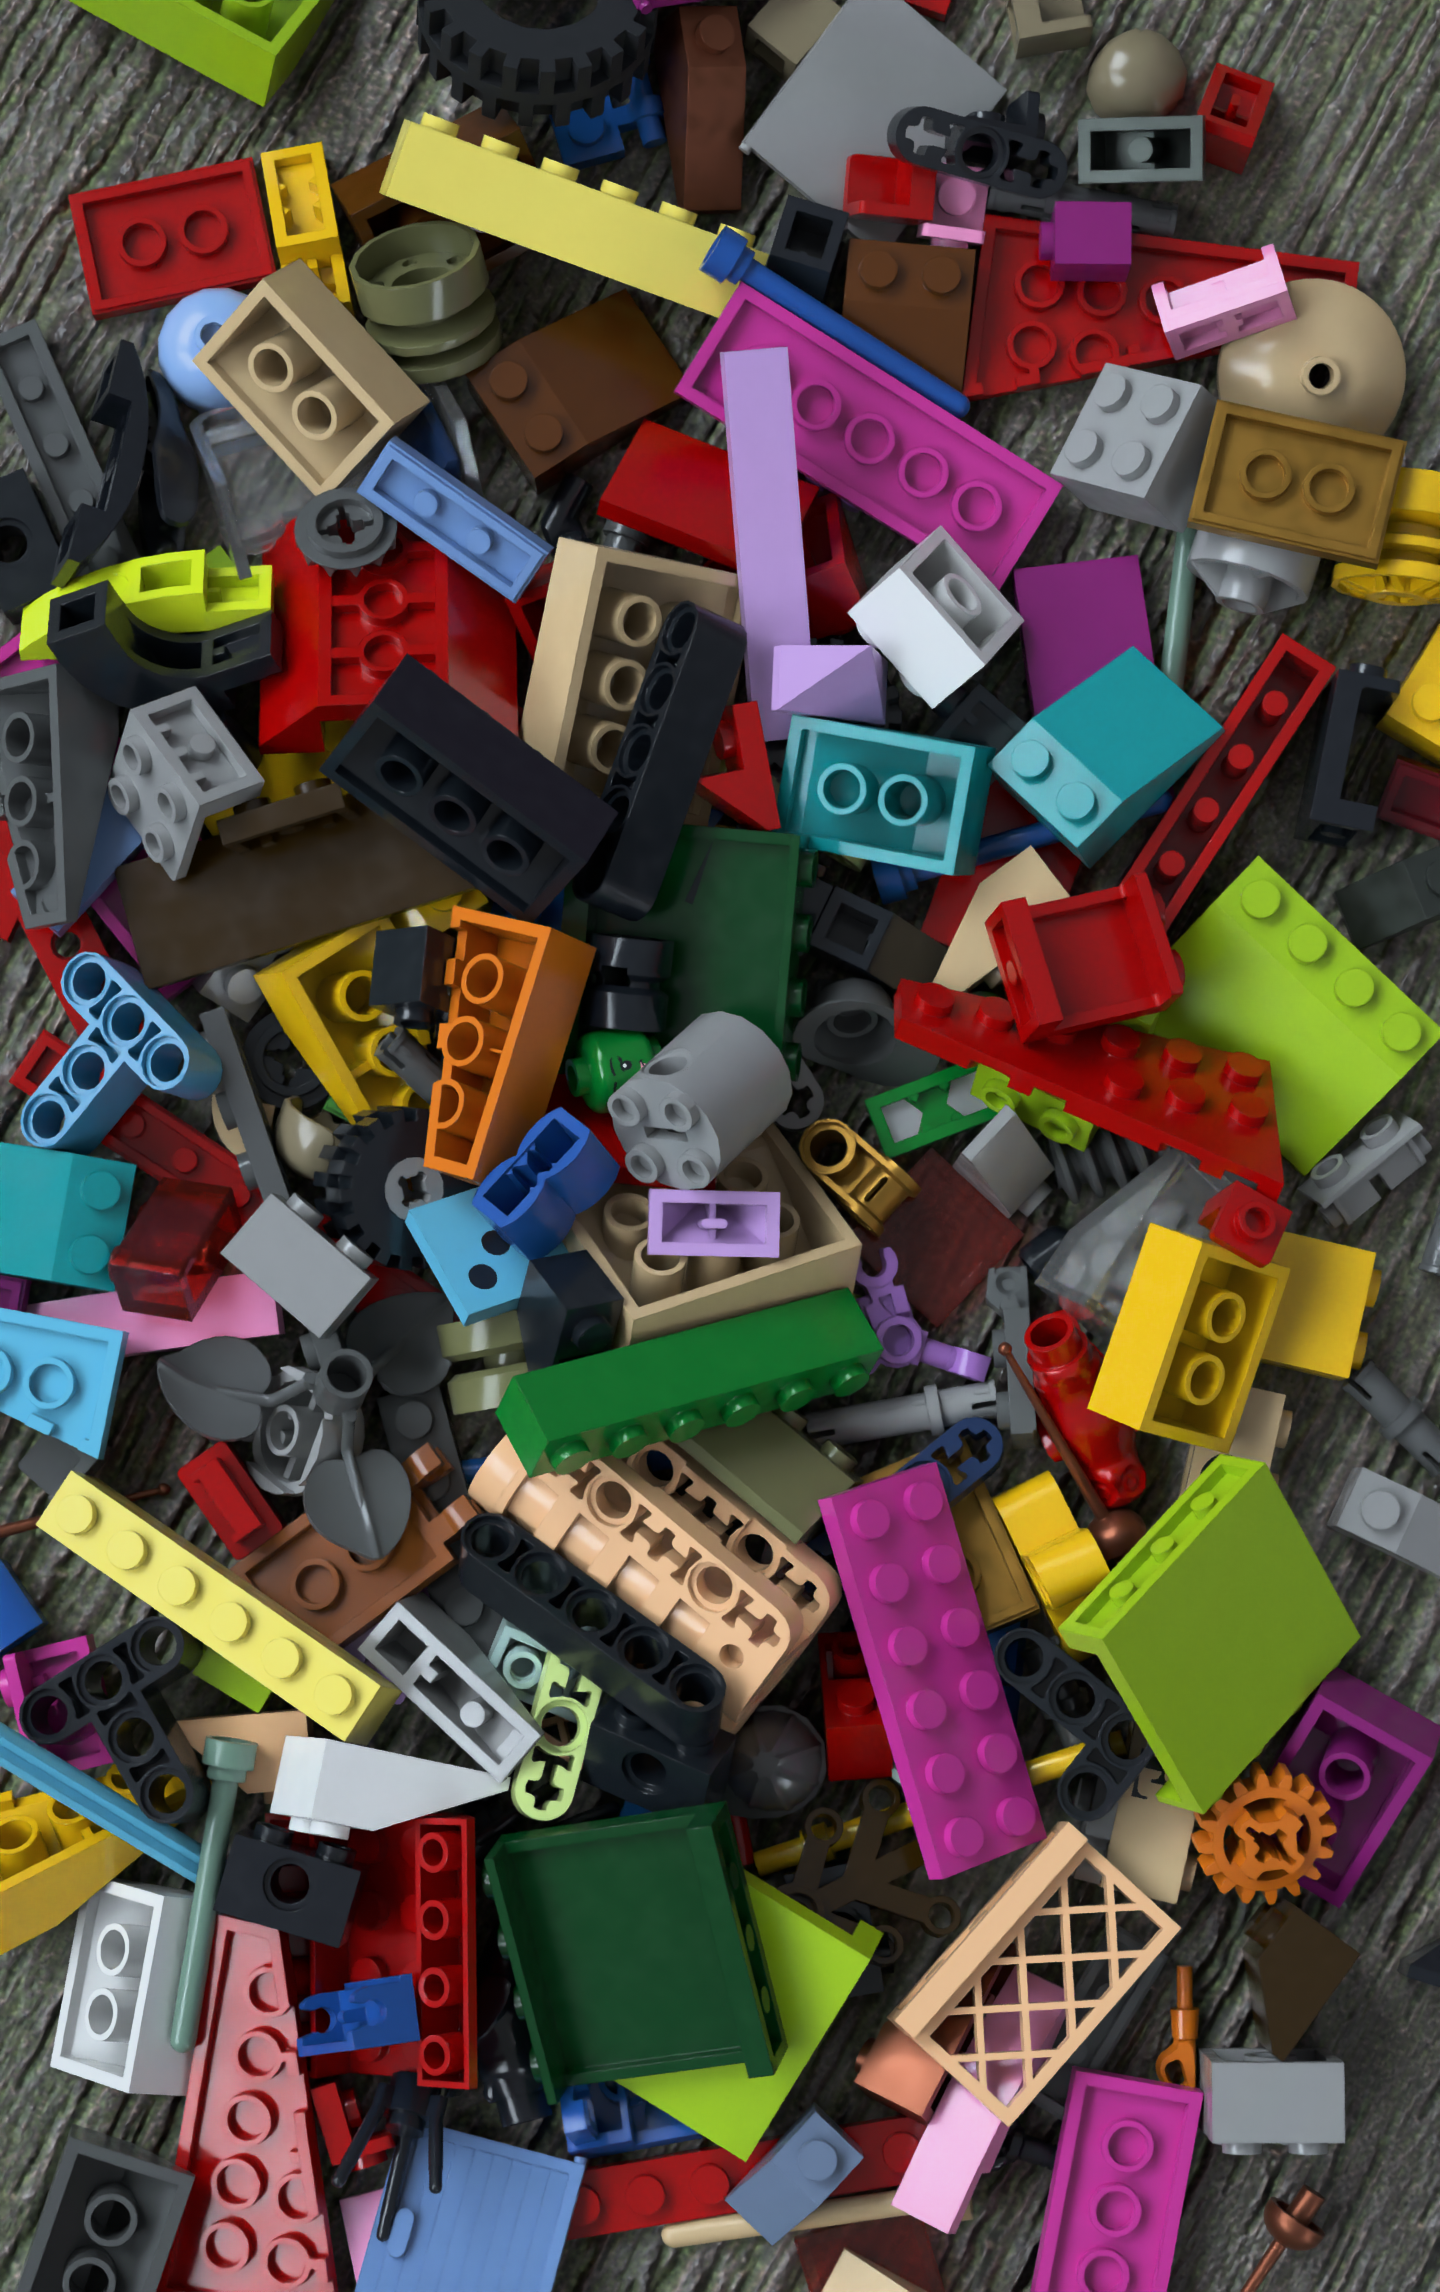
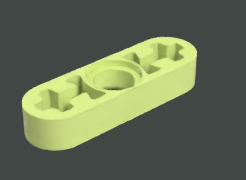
[510,1650,602,1821]

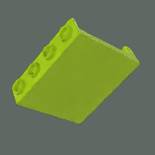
[1058,1454,1361,1814]
[614,1869,883,2162]

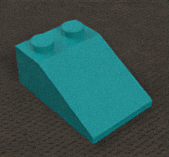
[987,646,1225,869]
[772,714,996,876]
[0,1142,137,1292]

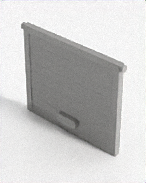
[739,0,1007,242]

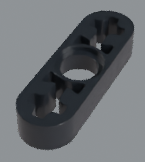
[887,106,1068,199]

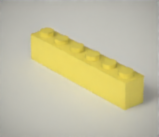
[379,112,769,318]
[35,1470,402,1746]

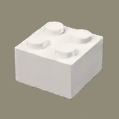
[847,525,1025,709]

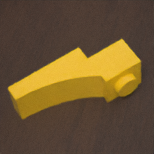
[260,141,356,319]

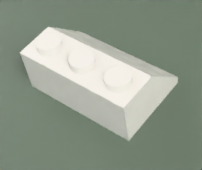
[50,1878,221,2096]

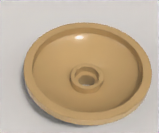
[1217,279,1406,436]

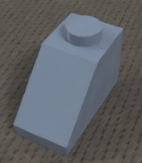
[725,2102,864,2246]

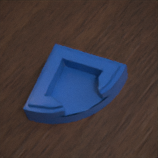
[560,2084,599,2146]

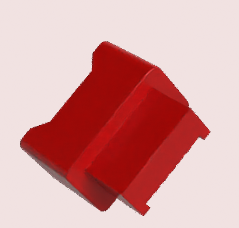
[177,1441,288,1560]

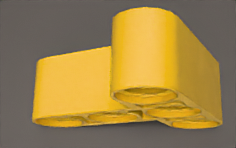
[991,1470,1110,1663]

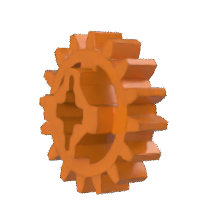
[1191,1762,1337,1905]

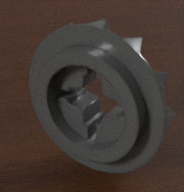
[294,487,397,577]

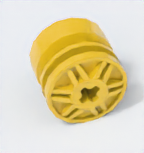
[1331,467,1440,606]

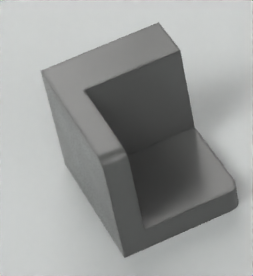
[18,1434,116,1501]

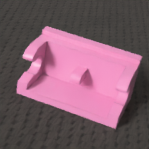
[1151,243,1297,360]

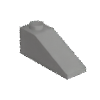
[951,1104,1055,1220]
[1326,1467,1440,1579]
[357,1592,545,1783]

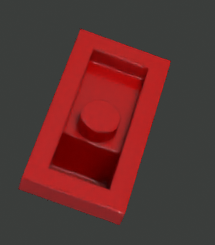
[695,701,781,831]

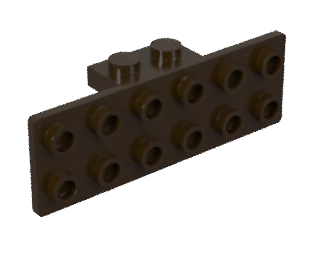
[115,778,477,990]

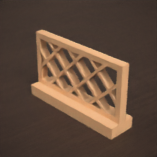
[886,1821,1181,2127]

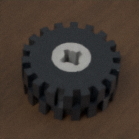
[313,1105,479,1271]

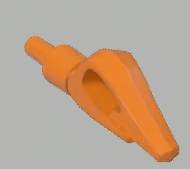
[1155,1965,1199,2088]

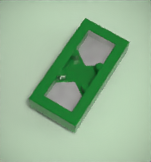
[863,1065,998,1160]

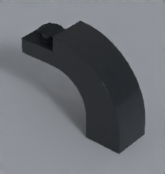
[47,580,283,713]

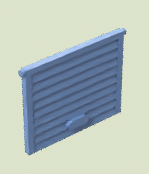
[355,2127,587,2292]

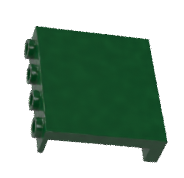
[558,824,818,1082]
[481,1801,788,2105]

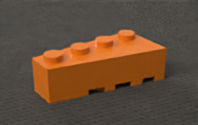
[423,905,597,1186]

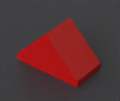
[1197,63,1275,175]

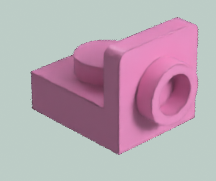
[916,162,989,249]

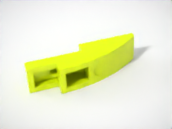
[19,549,275,661]

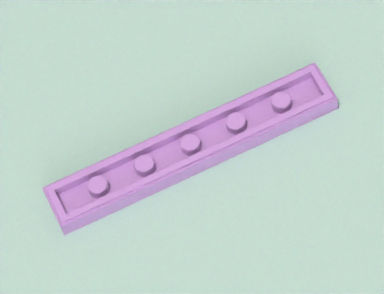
[720,347,811,741]

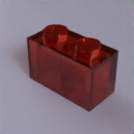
[108,1177,243,1322]

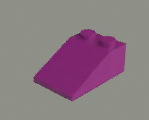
[1249,1667,1440,1909]

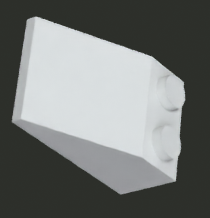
[270,1735,511,1840]

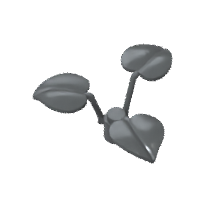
[157,1292,454,1561]

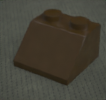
[1242,1896,1361,2062]

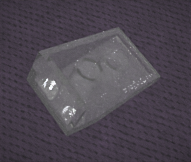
[1034,1148,1231,1347]

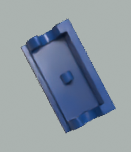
[296,1973,420,2057]

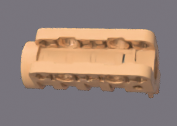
[468,1435,842,1735]

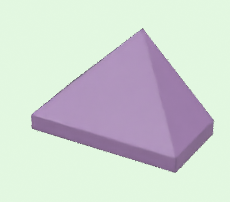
[771,645,888,727]
[647,1189,780,1258]

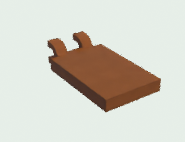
[229,1442,485,1649]

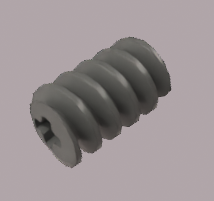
[1044,1127,1183,1204]

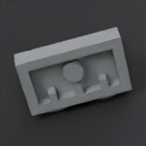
[107,686,265,881]

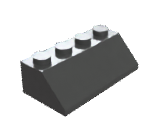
[14,2123,195,2292]

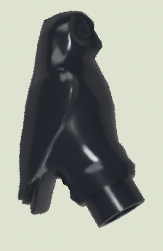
[443,1916,553,2128]

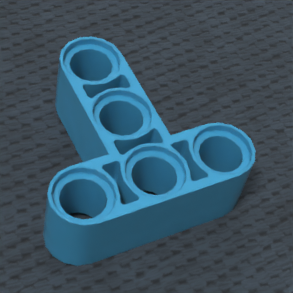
[20,951,223,1155]

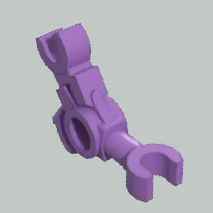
[855,1247,992,1383]

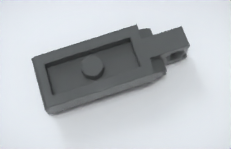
[986,1266,1039,1449]

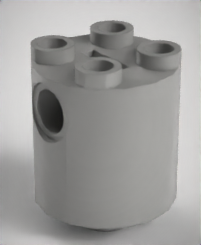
[1186,530,1321,615]
[607,1011,792,1190]

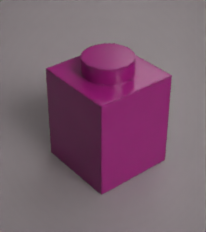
[1039,201,1132,282]

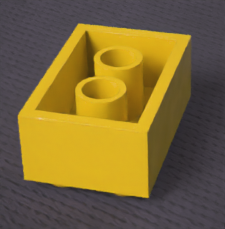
[1087,1222,1291,1454]

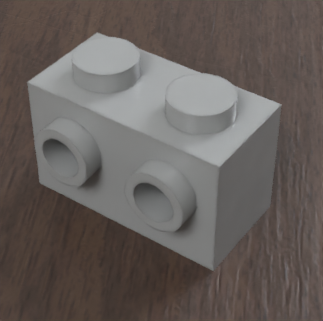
[220,1192,379,1339]

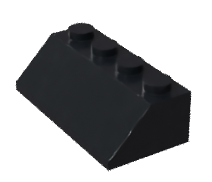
[319,653,619,923]

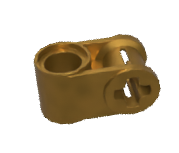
[799,1118,922,1238]

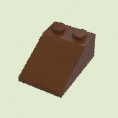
[842,238,976,419]
[465,288,685,496]

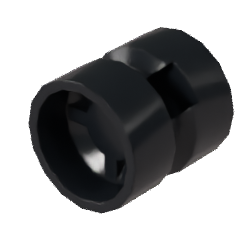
[582,933,674,1032]

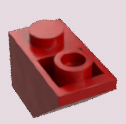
[818,1631,893,1781]

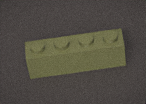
[677,1408,864,1544]

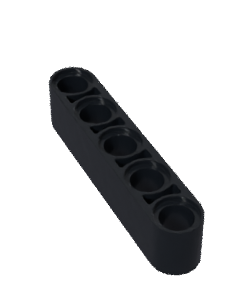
[572,600,747,921]
[458,1513,726,1747]

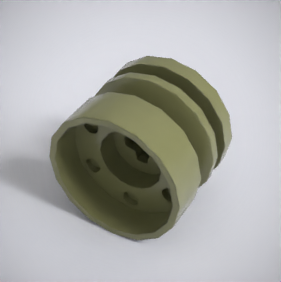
[349,220,504,384]

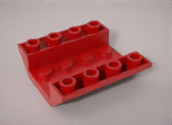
[259,516,519,755]
[265,1812,478,2090]

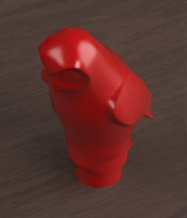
[1024,1309,1146,1509]

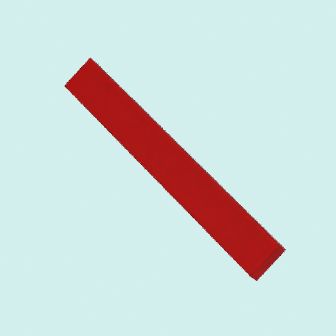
[8,1029,460,1322]

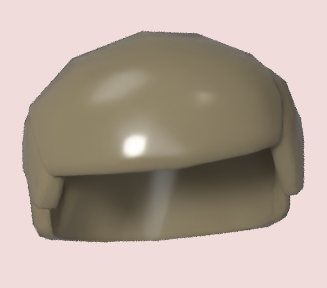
[1086,28,1188,118]
[274,1096,341,1182]

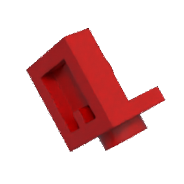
[1197,1180,1293,1268]
[310,2075,398,2171]

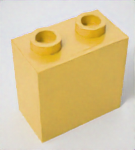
[1260,1231,1382,1381]

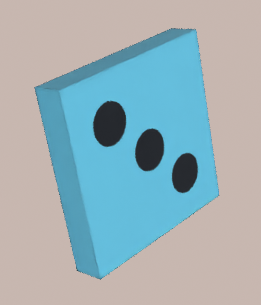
[405,1187,569,1327]

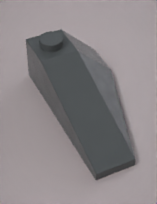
[0,663,119,930]

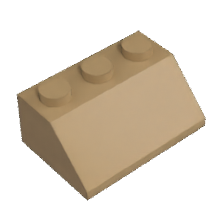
[192,258,430,496]

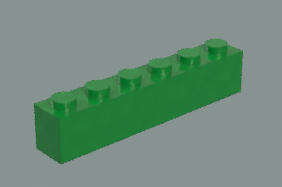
[495,1287,884,1478]

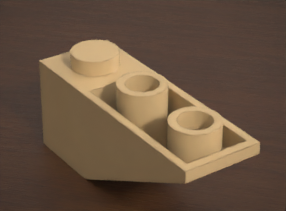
[932,845,1070,993]

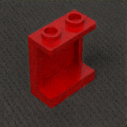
[984,872,1185,1044]

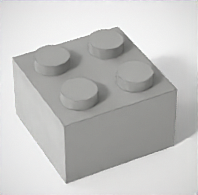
[1050,362,1217,533]
[1198,2048,1345,2155]

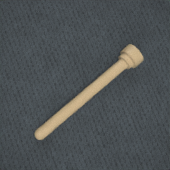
[661,2190,974,2248]

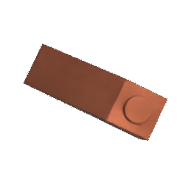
[654,6,746,214]
[854,1942,1017,2127]

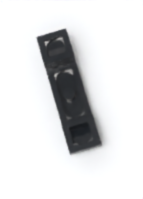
[51,339,149,588]

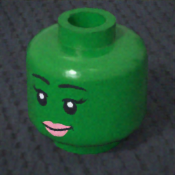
[565,1028,662,1114]

